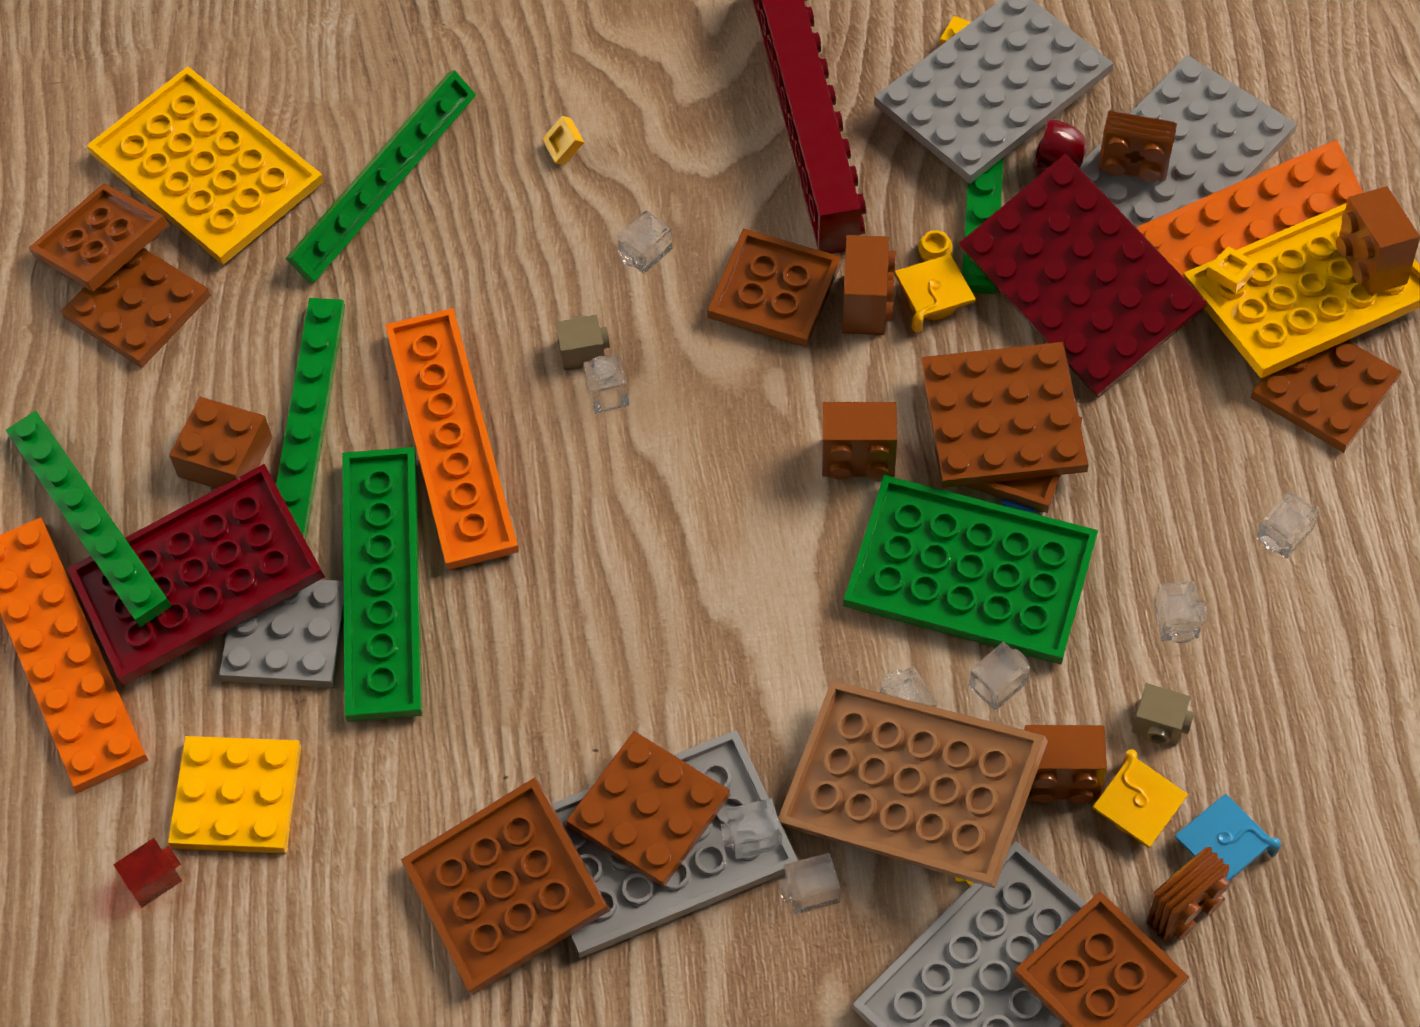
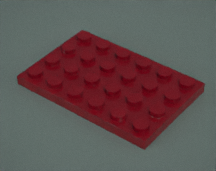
[958,153,1207,398]
[67,464,325,686]

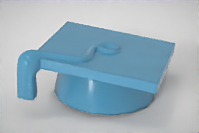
[1175,793,1281,881]

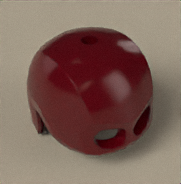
[1033,119,1087,173]

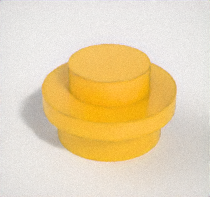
[918,230,953,261]

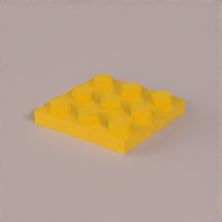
[168,736,301,854]

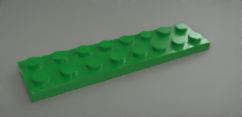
[342,447,423,722]

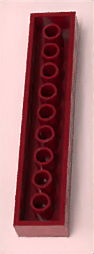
[752,0,866,254]

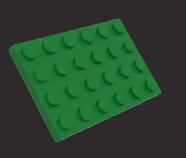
[843,475,1098,665]

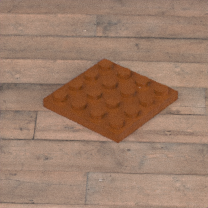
[920,342,1089,488]
[401,777,610,995]

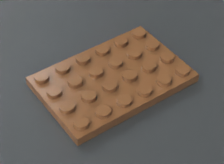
[778,680,1048,888]

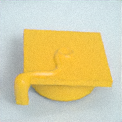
[894,254,976,333]
[1092,749,1188,848]

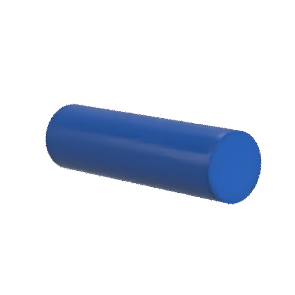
[1001,499,1035,513]

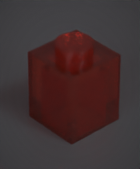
[113,838,182,908]

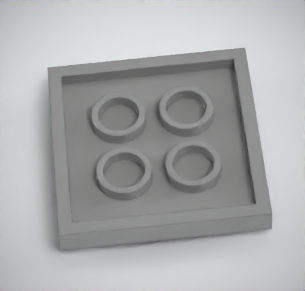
[219,580,344,688]

